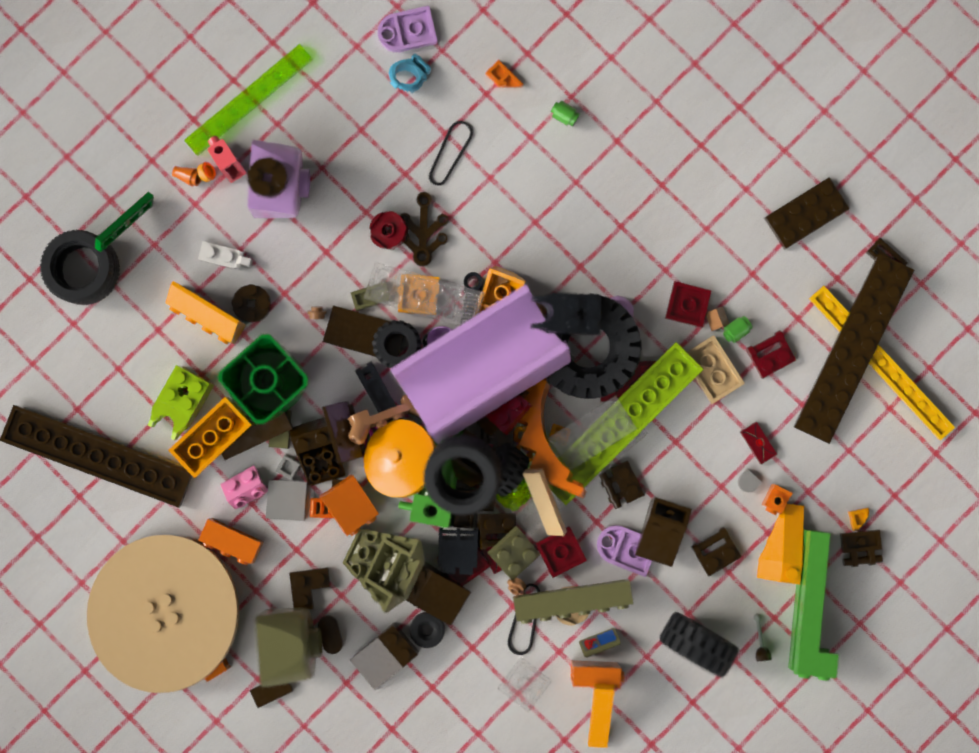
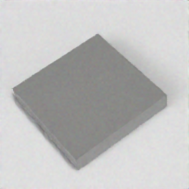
[266,480,308,521]

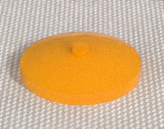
[364,420,436,498]

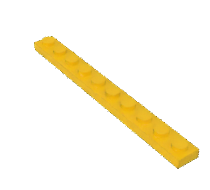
[809,286,955,440]

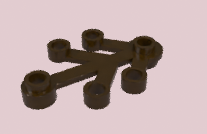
[400,192,449,267]

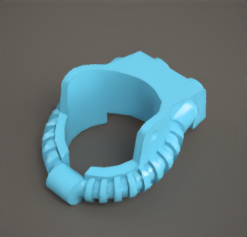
[389,53,431,93]

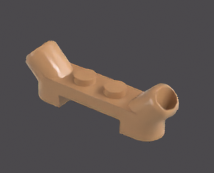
[348,395,421,445]

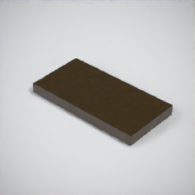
[322,305,404,357]

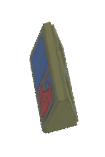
[579,628,621,658]

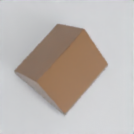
[706,307,729,331]

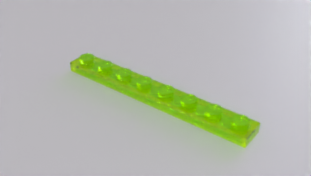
[184,44,313,156]

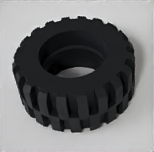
[660,612,739,678]

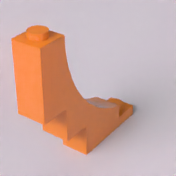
[518,378,587,499]

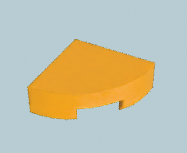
[848,508,869,531]

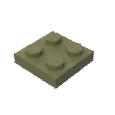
[487,526,541,580]

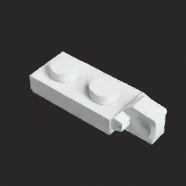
[198,241,253,270]

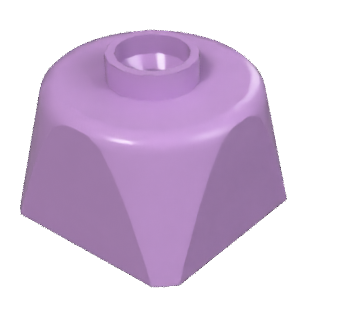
[248,140,310,218]

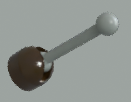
[754,614,772,662]

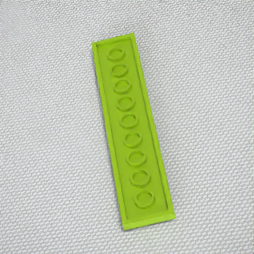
[549,342,703,505]

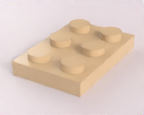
[687,335,745,404]

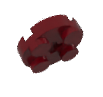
[369,211,409,250]

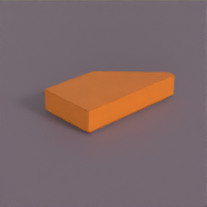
[486,60,523,88]

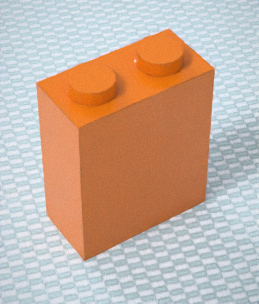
[319,475,379,536]
[570,660,624,689]

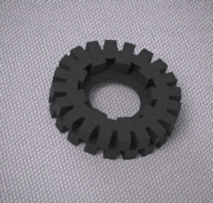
[545,293,642,399]

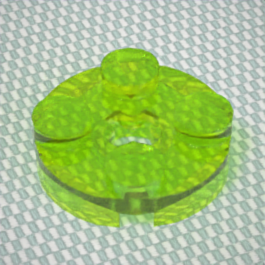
[496,478,532,511]

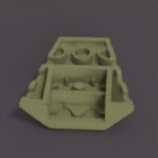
[343,528,425,613]

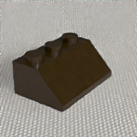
[322,401,366,463]

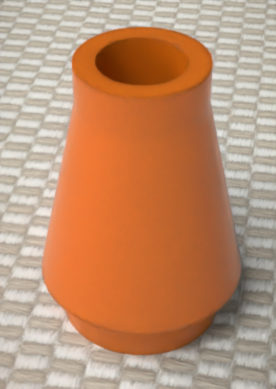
[172,166,202,187]

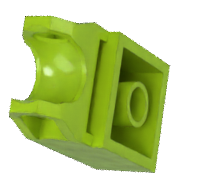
[148,365,214,440]

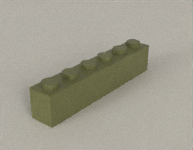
[513,579,633,624]

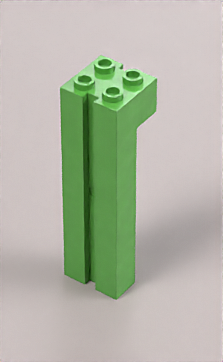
[788,529,839,681]

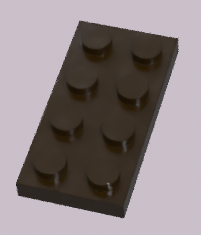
[764,177,850,250]

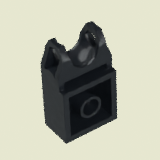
[531,293,602,336]

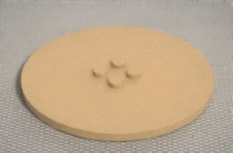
[87,535,239,693]

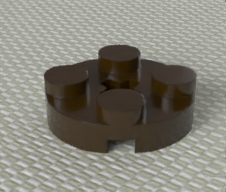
[247,157,288,198]
[231,284,271,323]

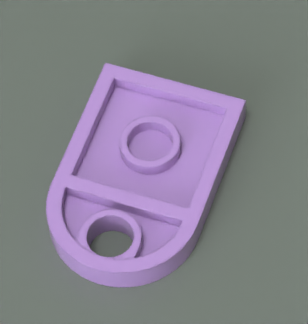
[378,6,438,53]
[597,525,652,577]

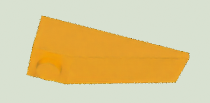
[474,266,526,317]

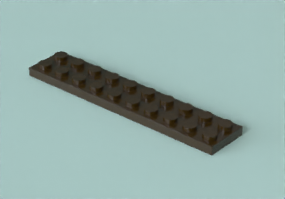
[793,253,915,444]
[0,405,192,508]

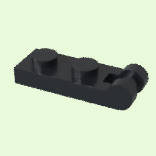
[355,361,397,413]

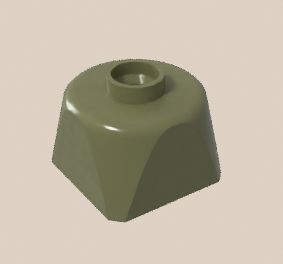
[256,608,322,687]

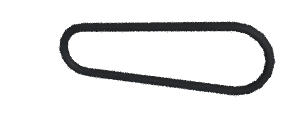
[429,121,473,186]
[507,583,540,655]

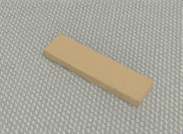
[523,469,567,536]

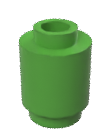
[551,100,580,127]
[723,316,753,343]

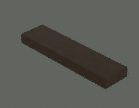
[222,412,294,460]

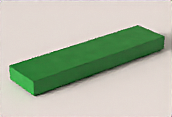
[95,191,154,252]

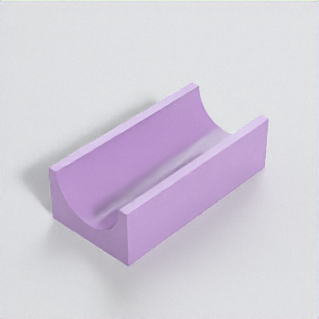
[390,285,571,444]

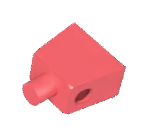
[207,136,247,183]

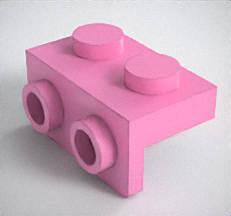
[220,465,268,509]

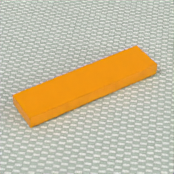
[588,684,614,748]

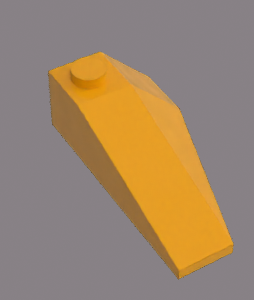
[757,504,804,584]

